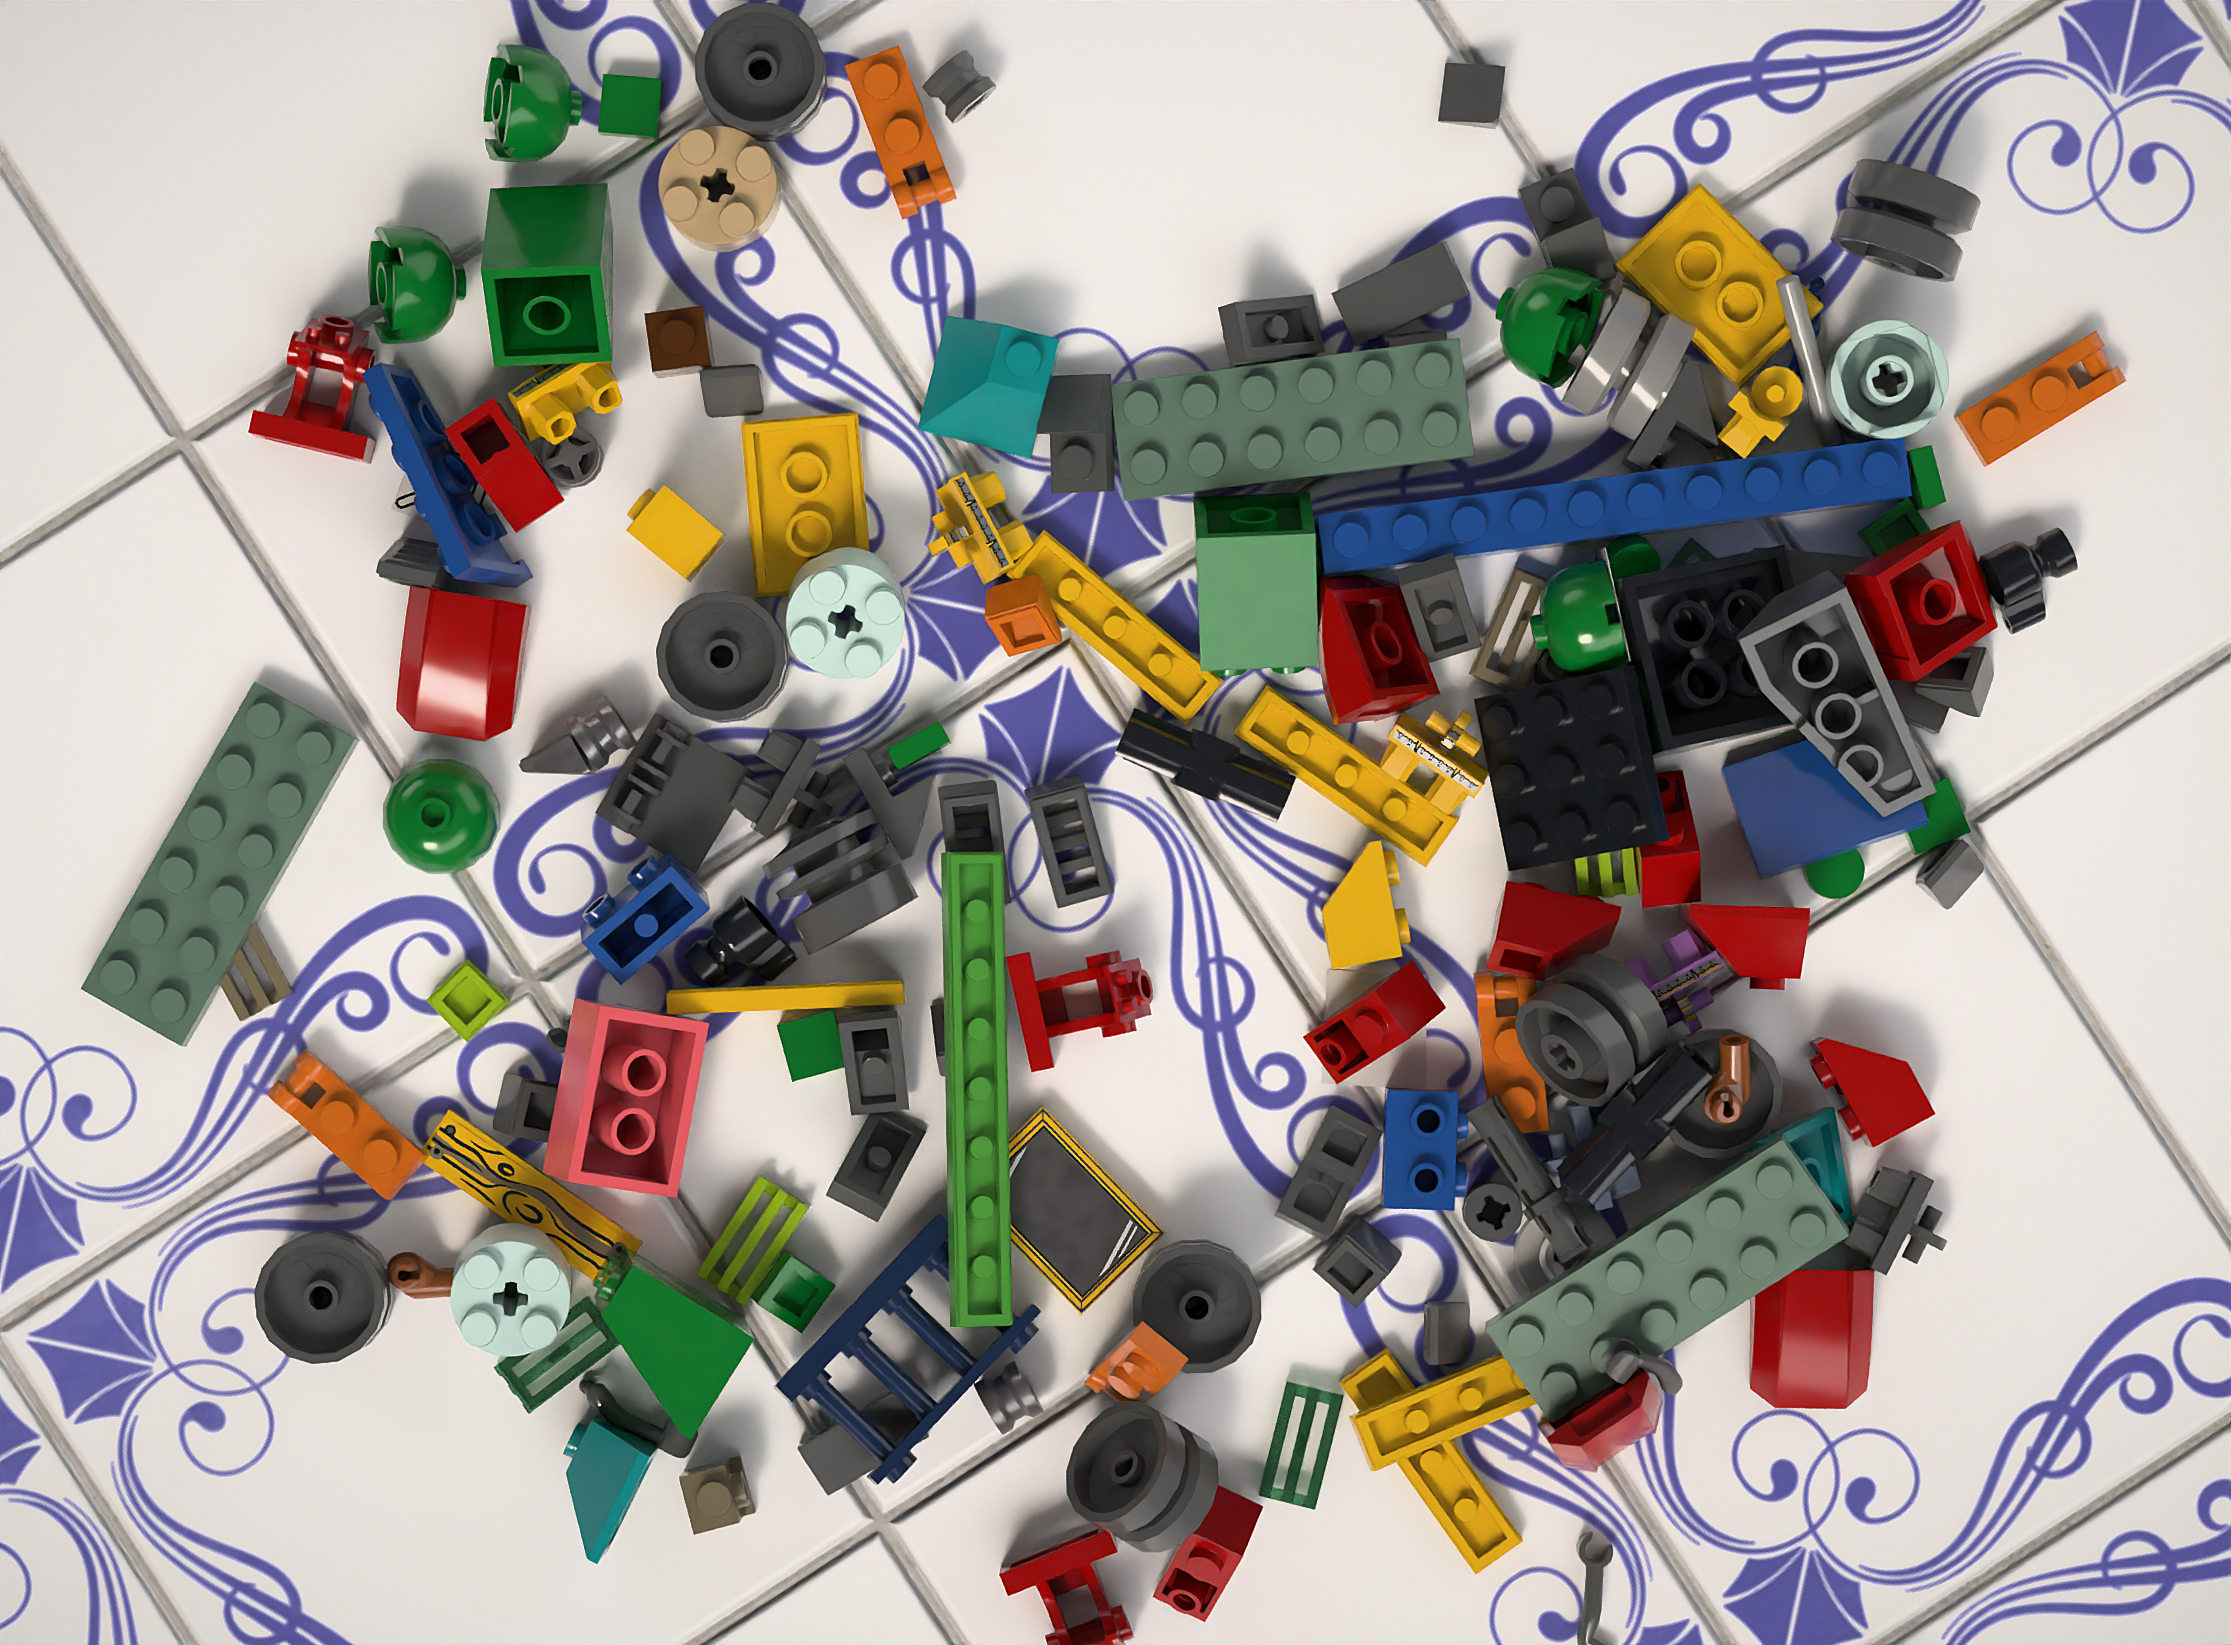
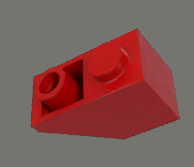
[444,397,566,533]
[1633,770,1701,908]
[1486,880,1622,982]
[1303,960,1446,1084]
[1808,1037,1936,1148]
[1152,1485,1263,1622]

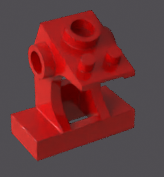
[248,315,376,465]
[1006,950,1153,1073]
[999,1527,1134,1645]

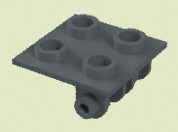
[595,712,756,873]

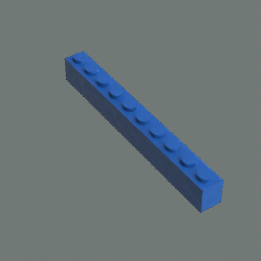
[1315,437,1912,577]

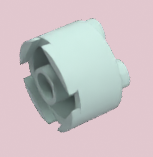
[1824,320,1949,442]
[786,547,905,679]
[450,1223,571,1356]

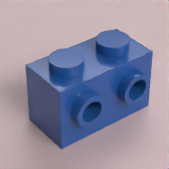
[580,850,711,985]
[1381,1088,1469,1211]

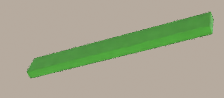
[941,852,1013,1327]

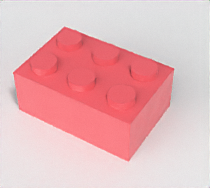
[542,998,709,1198]

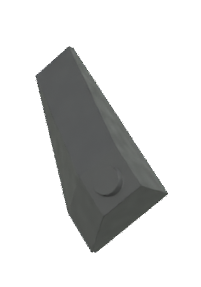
[1736,570,1937,818]

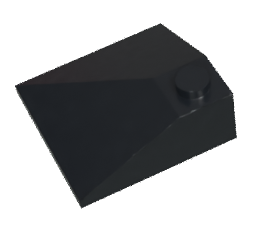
[1618,545,1795,758]

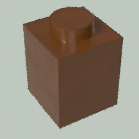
[644,305,715,379]

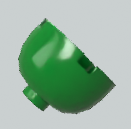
[483,43,582,163]
[368,226,466,344]
[1495,266,1604,389]
[1529,559,1627,677]
[383,759,501,874]

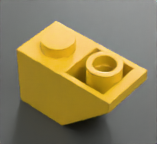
[626,485,727,582]
[1320,840,1411,969]

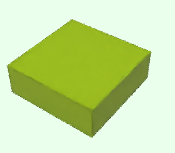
[426,959,511,1042]

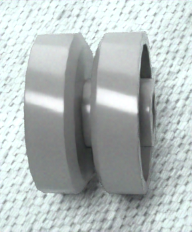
[1561,288,1697,441]

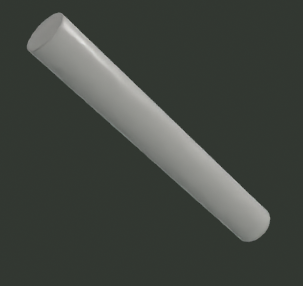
[1776,275,1844,447]

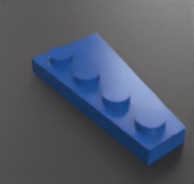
[362,362,534,588]

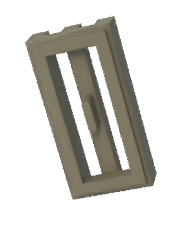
[1469,565,1549,691]
[220,923,295,1021]

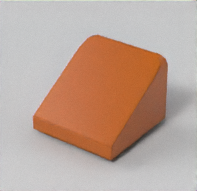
[984,574,1062,657]

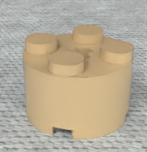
[658,126,781,252]

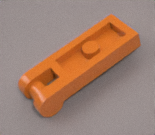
[844,45,957,220]
[1954,331,2127,467]
[1473,971,1550,1133]
[266,1048,429,1201]
[1084,1321,1189,1404]

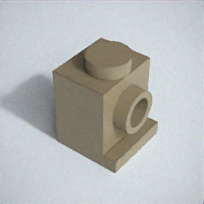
[679,1455,756,1535]

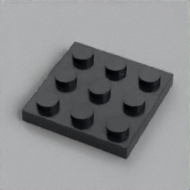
[1474,665,1670,872]

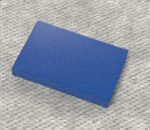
[1721,739,1929,880]

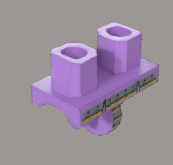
[1623,928,1724,1034]

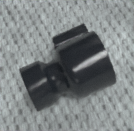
[1979,527,2078,635]
[683,895,799,988]

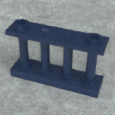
[773,1213,1041,1485]

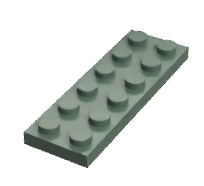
[1111,338,1475,502]
[80,682,360,1047]
[1485,1133,1850,1424]

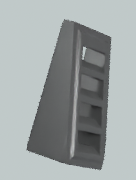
[376,537,452,591]
[1024,774,1114,909]
[938,780,1011,904]

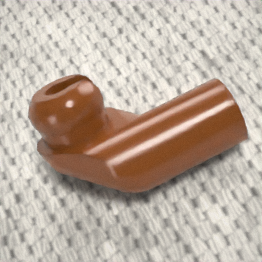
[1704,1034,1751,1125]
[387,1252,455,1299]

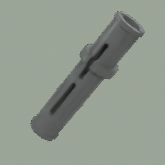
[1465,1094,1594,1264]

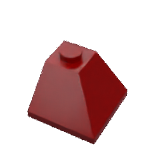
[1678,904,1810,990]

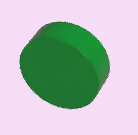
[1606,535,1661,594]
[1803,849,1865,899]

